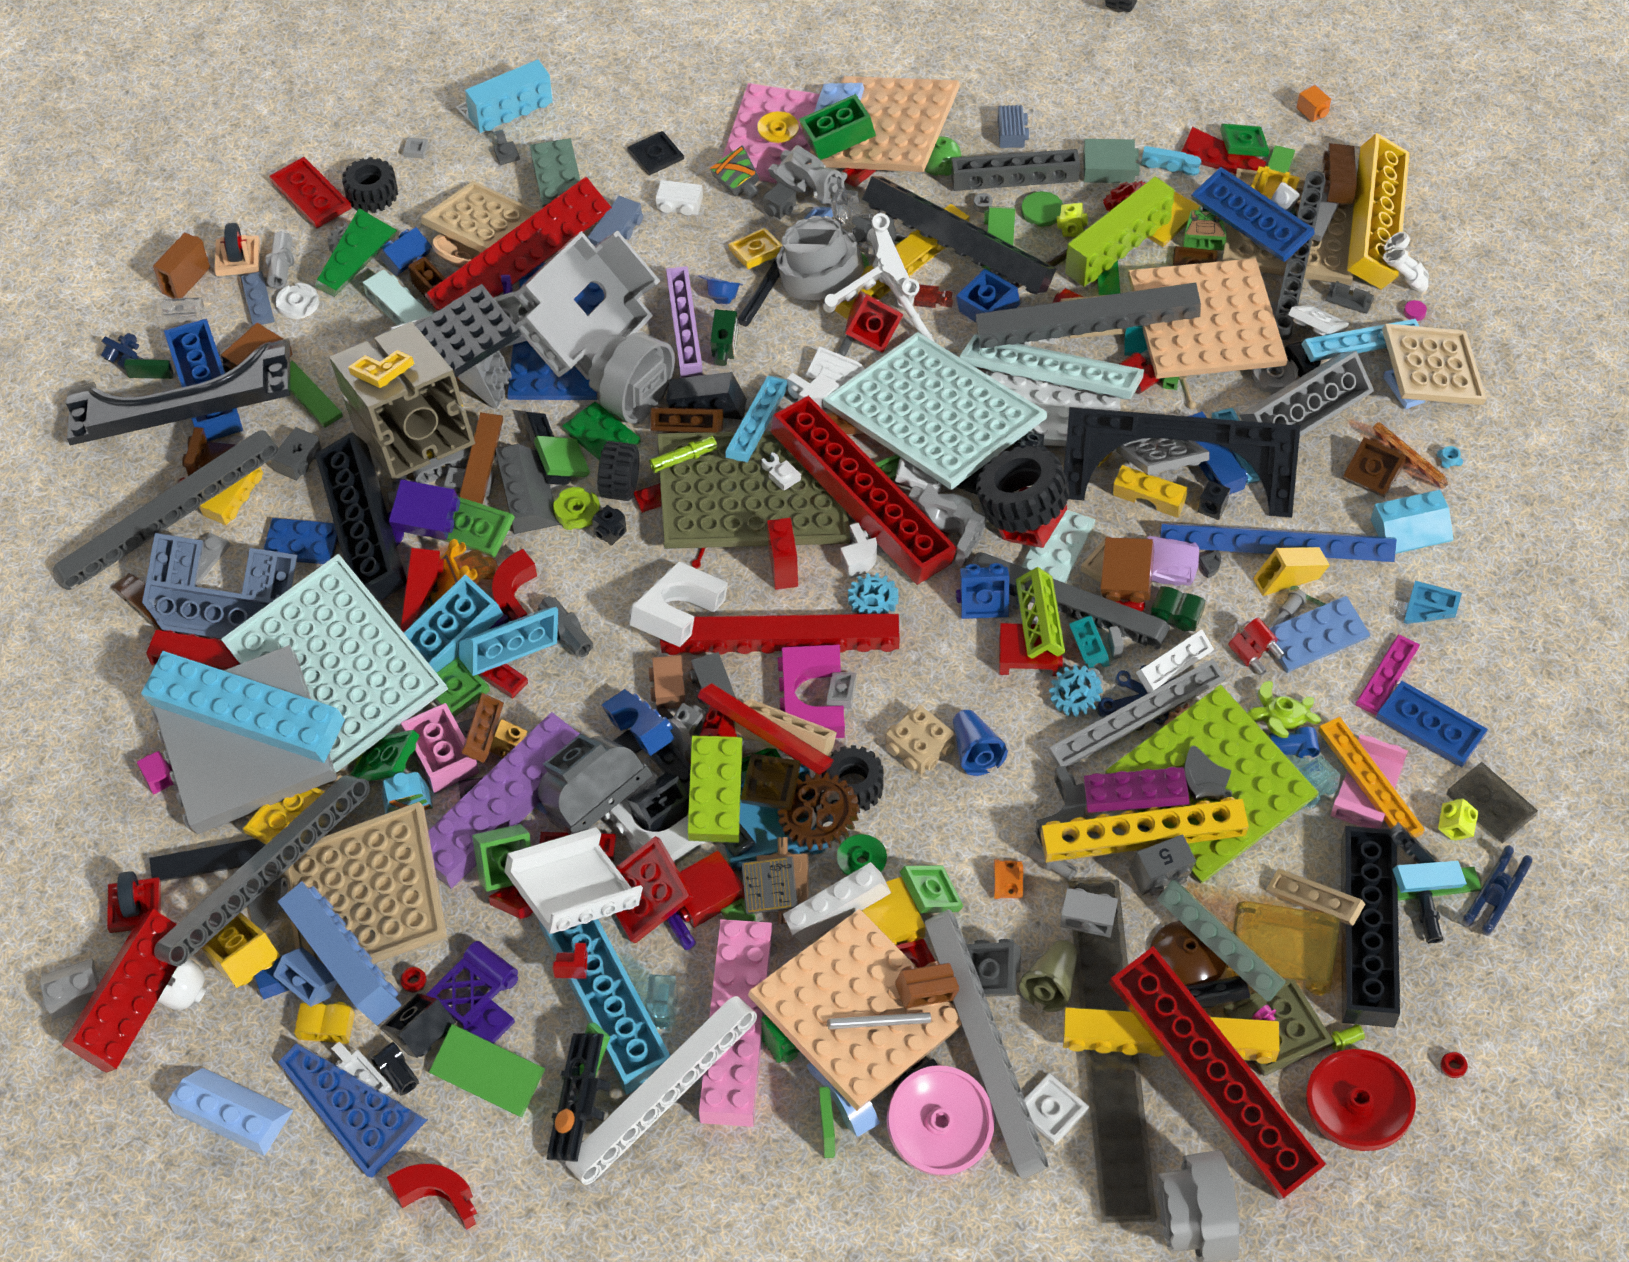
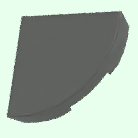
[1198,550,1221,578]

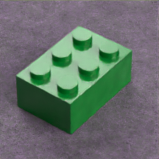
[799,94,876,160]

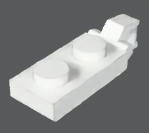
[331,1041,392,1094]

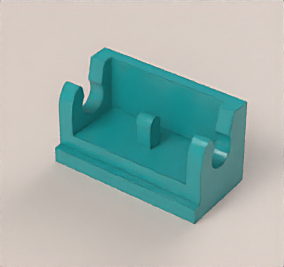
[1069,616,1110,668]

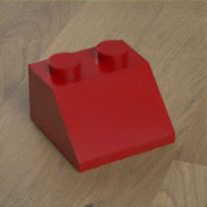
[844,290,904,353]

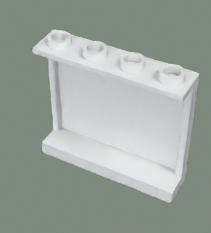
[504,827,643,934]

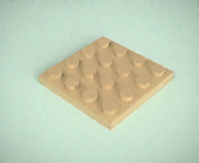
[421,181,538,253]
[1382,324,1487,405]

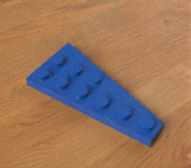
[278,1043,428,1178]

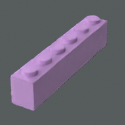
[666,266,703,378]

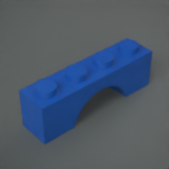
[602,689,674,756]

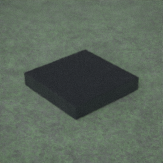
[627,131,684,176]

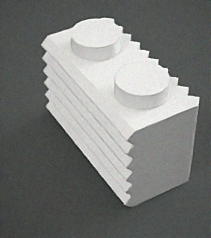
[656,180,703,215]

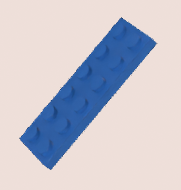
[1191,167,1315,262]

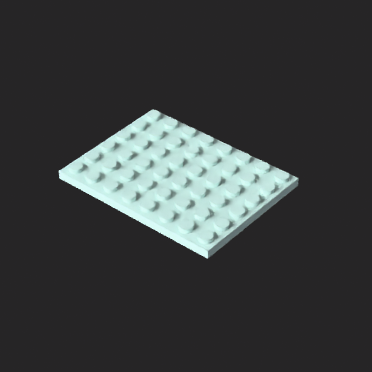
[823,332,1047,490]
[221,554,448,773]

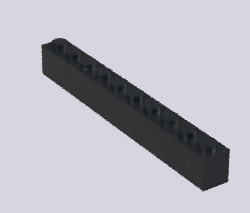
[862,176,1057,295]

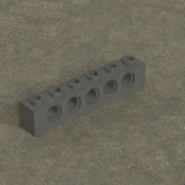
[951,149,1080,191]

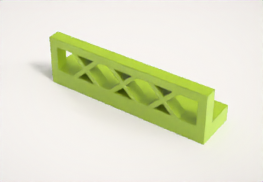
[1015,567,1065,658]

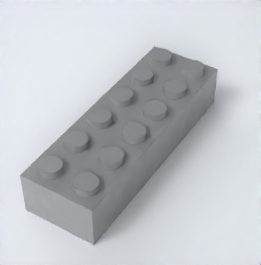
[1240,351,1374,437]

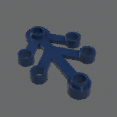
[1096,665,1176,731]

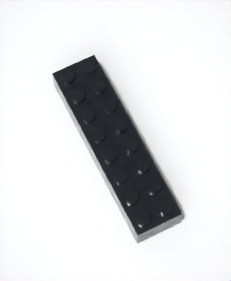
[315,432,407,602]
[1341,826,1400,1028]

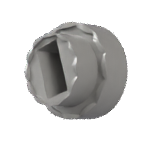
[777,216,864,300]
[589,332,675,424]
[1156,1150,1241,1262]

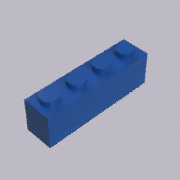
[1188,411,1248,495]

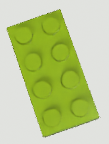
[688,736,742,843]

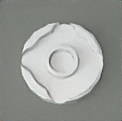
[276,283,319,319]

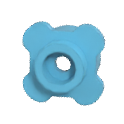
[1437,446,1463,469]

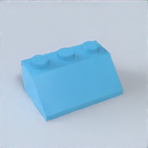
[1370,490,1453,554]

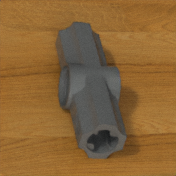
[538,596,593,658]

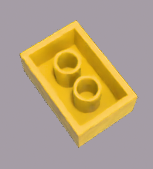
[201,912,280,988]

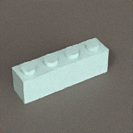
[363,269,433,326]

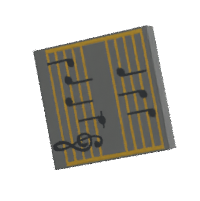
[742,856,798,915]

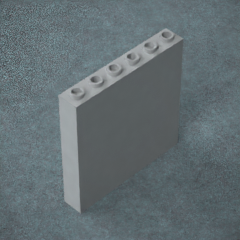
[151,645,338,835]

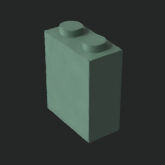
[1083,139,1140,183]

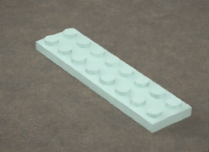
[960,334,1144,399]

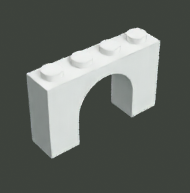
[629,562,728,647]
[603,764,705,864]

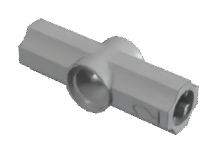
[266,231,294,289]

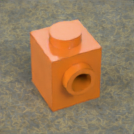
[1297,85,1331,122]

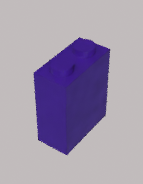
[389,479,460,540]

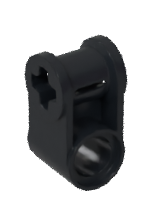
[1285,340,1321,377]

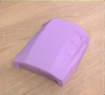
[1146,536,1199,586]

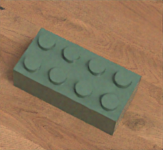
[530,138,580,208]

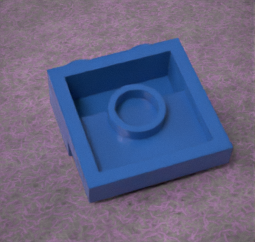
[960,563,1009,619]

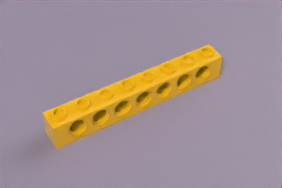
[1041,797,1249,863]

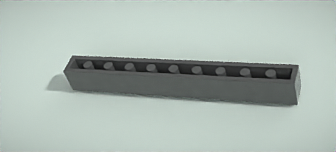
[976,282,1201,349]

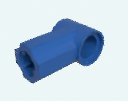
[1269,727,1320,758]

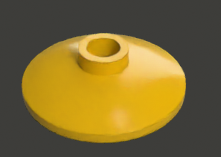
[757,111,799,143]

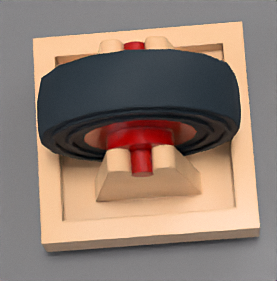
[215,223,260,276]

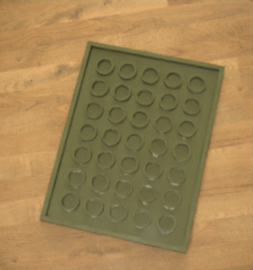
[657,431,850,549]

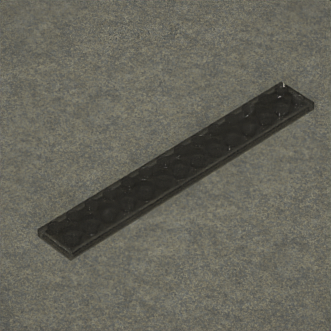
[1068,879,1157,1223]

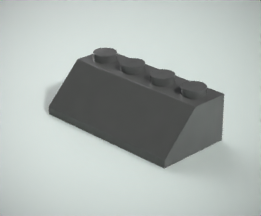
[495,444,560,534]

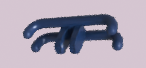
[1463,845,1533,936]

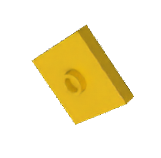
[728,228,783,269]

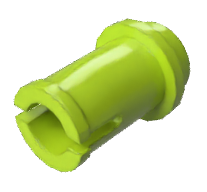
[1331,1024,1365,1051]

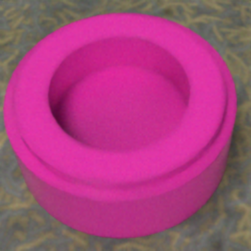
[1404,300,1427,321]

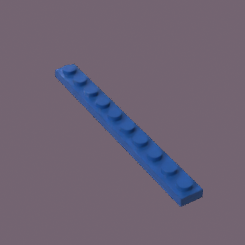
[1160,522,1397,562]

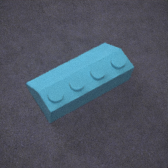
[459,607,558,676]

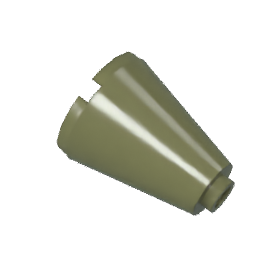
[1019,940,1078,1012]

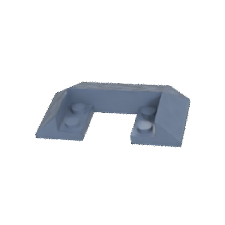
[142,533,297,639]

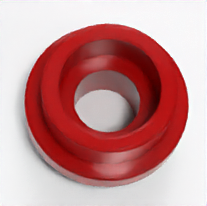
[400,967,427,993]
[1440,1052,1468,1078]

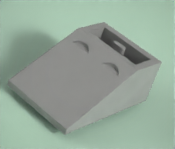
[458,350,512,409]

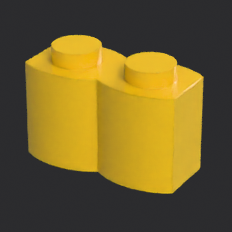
[294,1002,355,1044]

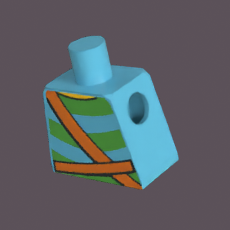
[382,772,433,814]

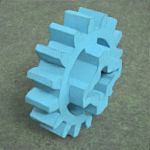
[848,573,899,614]
[1049,665,1103,717]

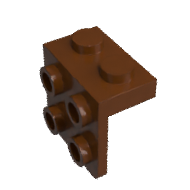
[182,427,237,476]

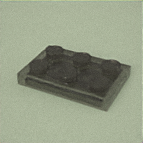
[1446,762,1538,844]

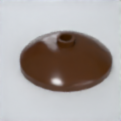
[1150,920,1227,986]

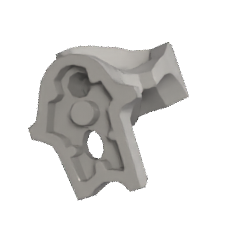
[768,145,850,214]
[909,483,987,568]

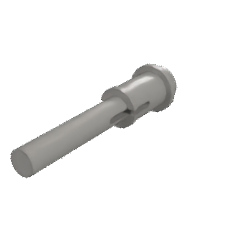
[1268,588,1306,628]

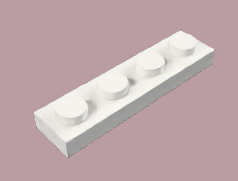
[1136,629,1214,693]

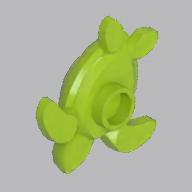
[1247,681,1321,738]

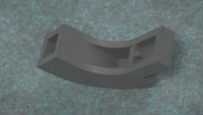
[1035,766,1087,846]

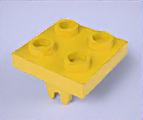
[1251,166,1300,200]

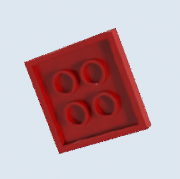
[615,836,694,943]

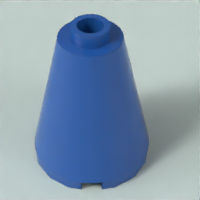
[953,710,1008,776]

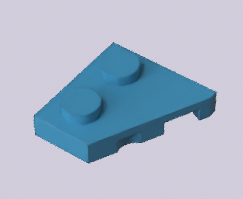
[1404,581,1462,624]

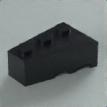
[666,372,747,420]

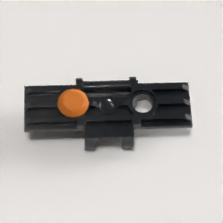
[546,1033,611,1162]

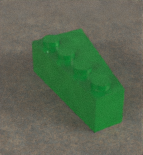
[315,208,397,297]

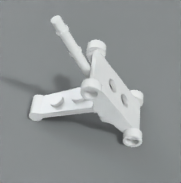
[823,213,935,342]

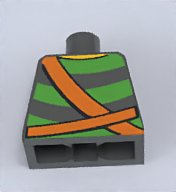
[710,145,759,199]

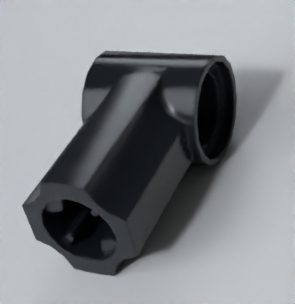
[370,1041,419,1096]

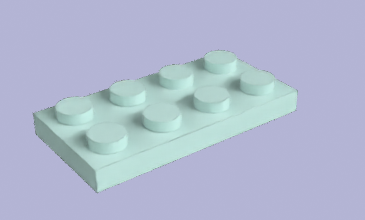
[1021,510,1096,583]

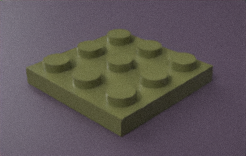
[1223,976,1333,1077]

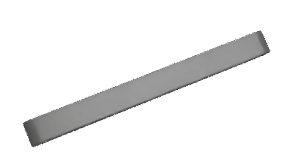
[925,909,1049,1179]

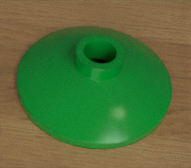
[837,834,887,876]

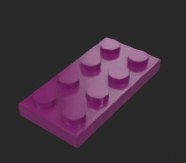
[1084,767,1189,813]

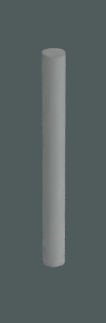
[827,1012,931,1029]

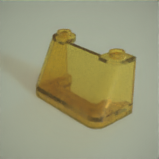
[1225,901,1340,995]

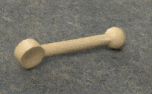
[1179,376,1196,409]

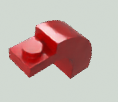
[492,549,537,621]
[387,1164,477,1230]

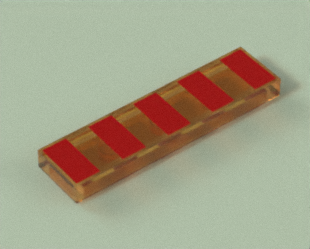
[1372,422,1448,489]

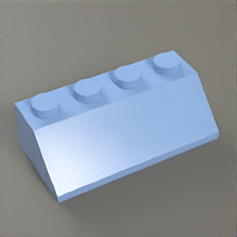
[168,1068,293,1156]

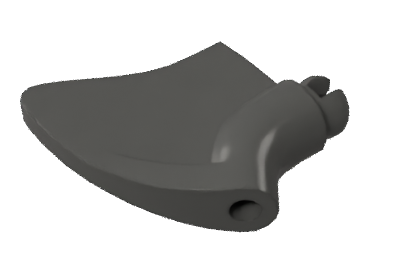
[1184,746,1232,802]
[248,877,288,931]

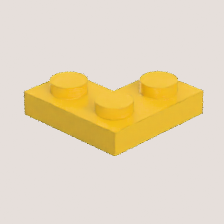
[348,350,414,388]

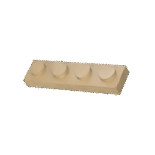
[1266,868,1365,926]

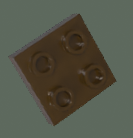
[740,754,801,811]

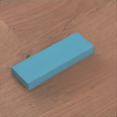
[1392,861,1467,893]

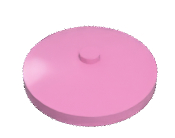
[887,1066,994,1176]

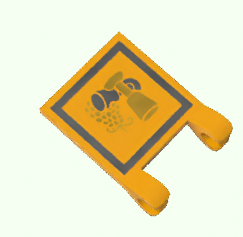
[427,539,477,608]

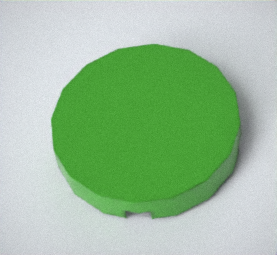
[1021,191,1063,227]

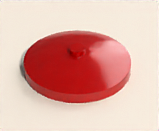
[1306,1049,1416,1151]

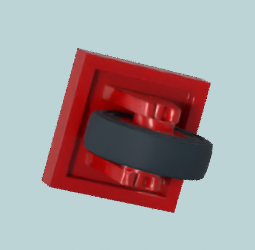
[107,871,161,933]

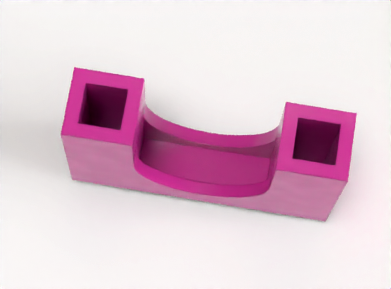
[778,645,845,738]

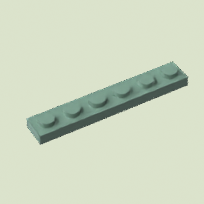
[1157,879,1286,1001]

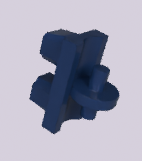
[101,333,143,370]

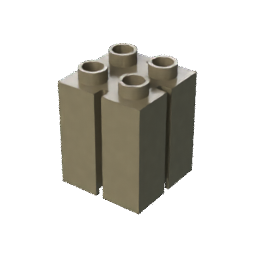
[329,321,476,480]

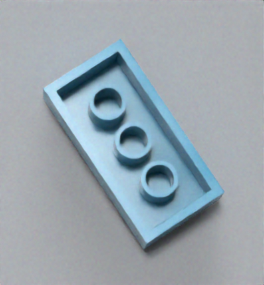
[465,59,553,133]
[404,574,504,673]

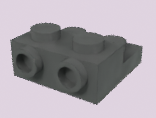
[966,939,1021,997]

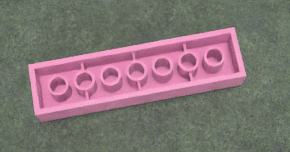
[699,919,773,1127]

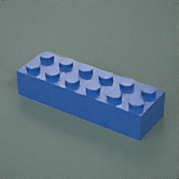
[164,318,244,441]

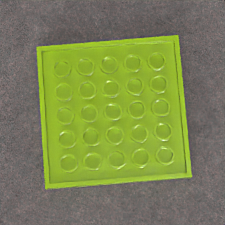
[1105,684,1319,884]

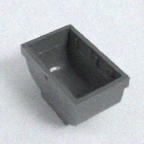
[538,734,653,835]

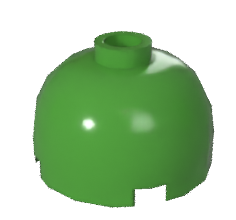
[925,136,962,176]

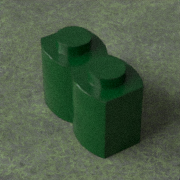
[1150,586,1206,632]

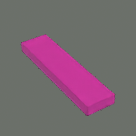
[1355,634,1420,716]

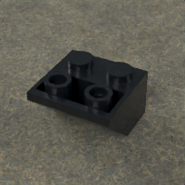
[626,773,689,832]

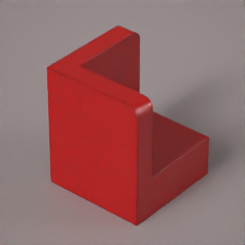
[552,943,588,979]

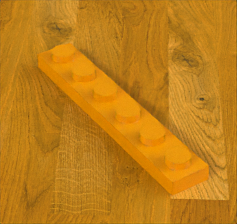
[1318,716,1425,838]

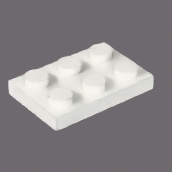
[1288,305,1349,335]

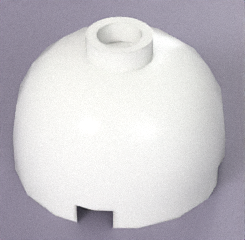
[157,959,207,1010]

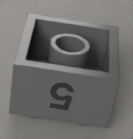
[1129,834,1196,896]

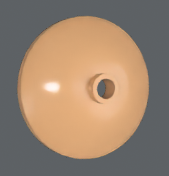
[432,234,481,269]

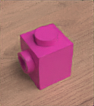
[137,751,174,795]

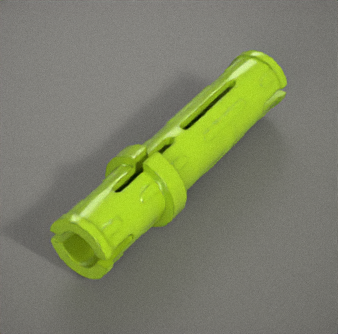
[649,436,717,473]

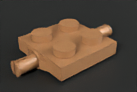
[757,837,809,924]

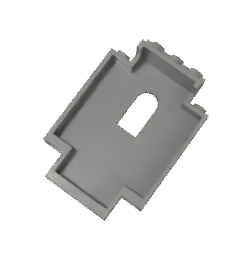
[513,230,660,380]

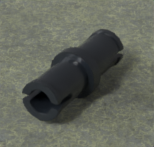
[1416,890,1444,944]

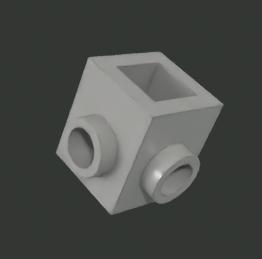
[673,703,706,737]

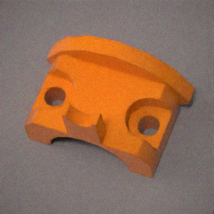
[994,859,1024,899]

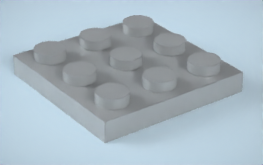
[1116,438,1209,476]

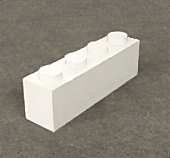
[783,862,891,944]

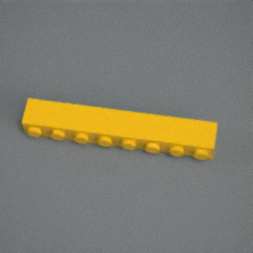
[834,204,970,320]
[1063,1008,1280,1064]

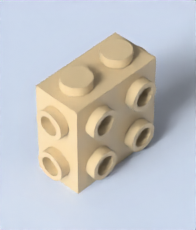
[886,705,955,775]

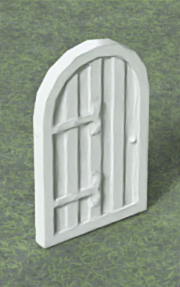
[805,346,865,387]

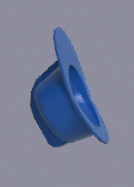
[698,275,743,304]

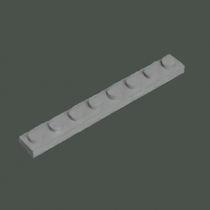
[1048,659,1226,768]

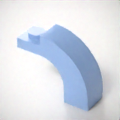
[806,1063,880,1137]

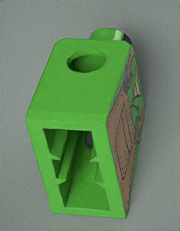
[1183,206,1226,251]

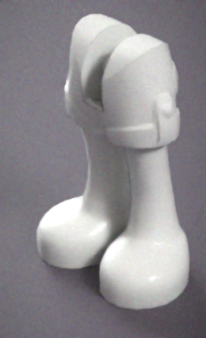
[1383,232,1429,292]

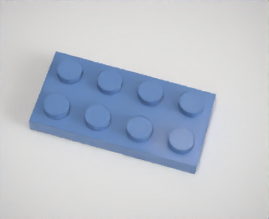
[1269,596,1370,673]

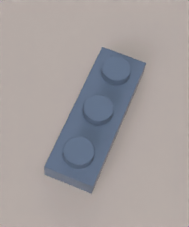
[241,271,275,326]

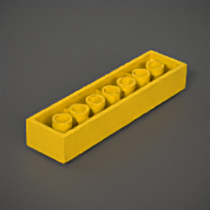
[1347,133,1409,290]

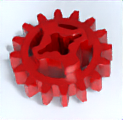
[1103,181,1146,212]

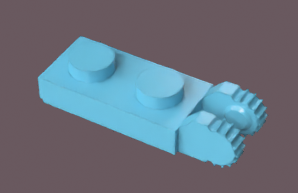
[1141,146,1201,176]

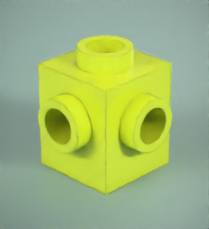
[1057,203,1088,237]
[1438,798,1478,841]

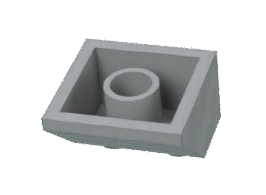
[40,958,99,1020]

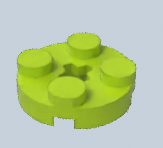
[554,487,600,530]

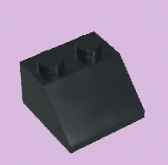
[380,993,456,1058]

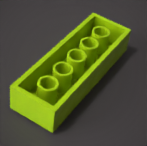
[1065,176,1175,287]

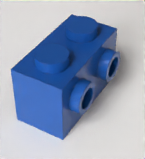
[380,227,432,276]

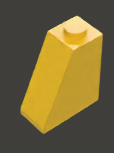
[1253,547,1330,596]

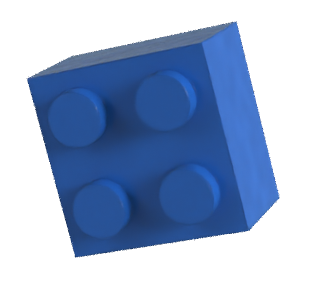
[956,269,1020,322]

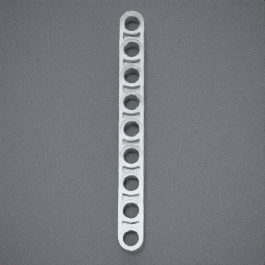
[566,996,757,1185]

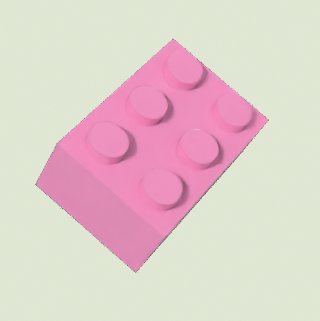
[401,703,479,793]

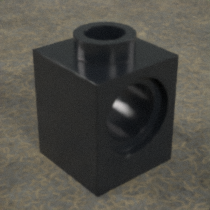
[1198,481,1231,520]

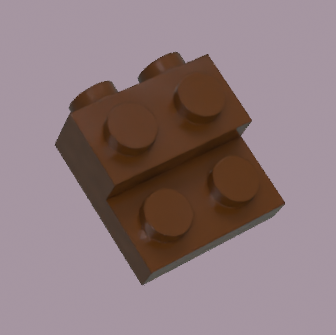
[1343,437,1406,498]

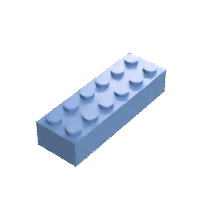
[278,881,401,1026]

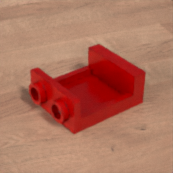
[999,623,1063,676]

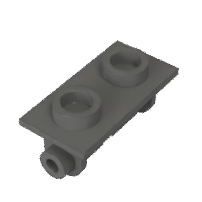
[1326,281,1374,314]

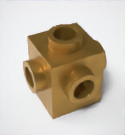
[489,719,528,758]

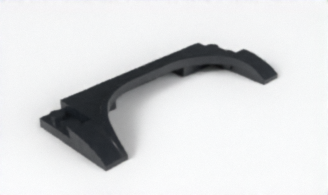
[66,338,291,446]
[1064,407,1301,518]

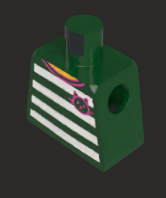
[710,309,739,366]

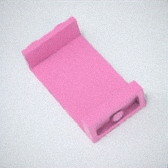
[1330,734,1408,829]

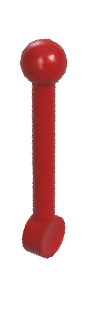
[692,548,706,569]

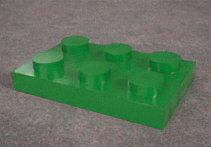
[562,401,641,461]
[350,730,420,782]

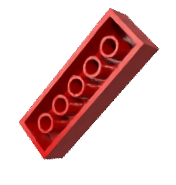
[62,908,191,1073]

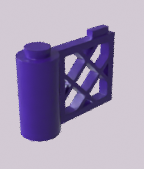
[426,941,518,1027]

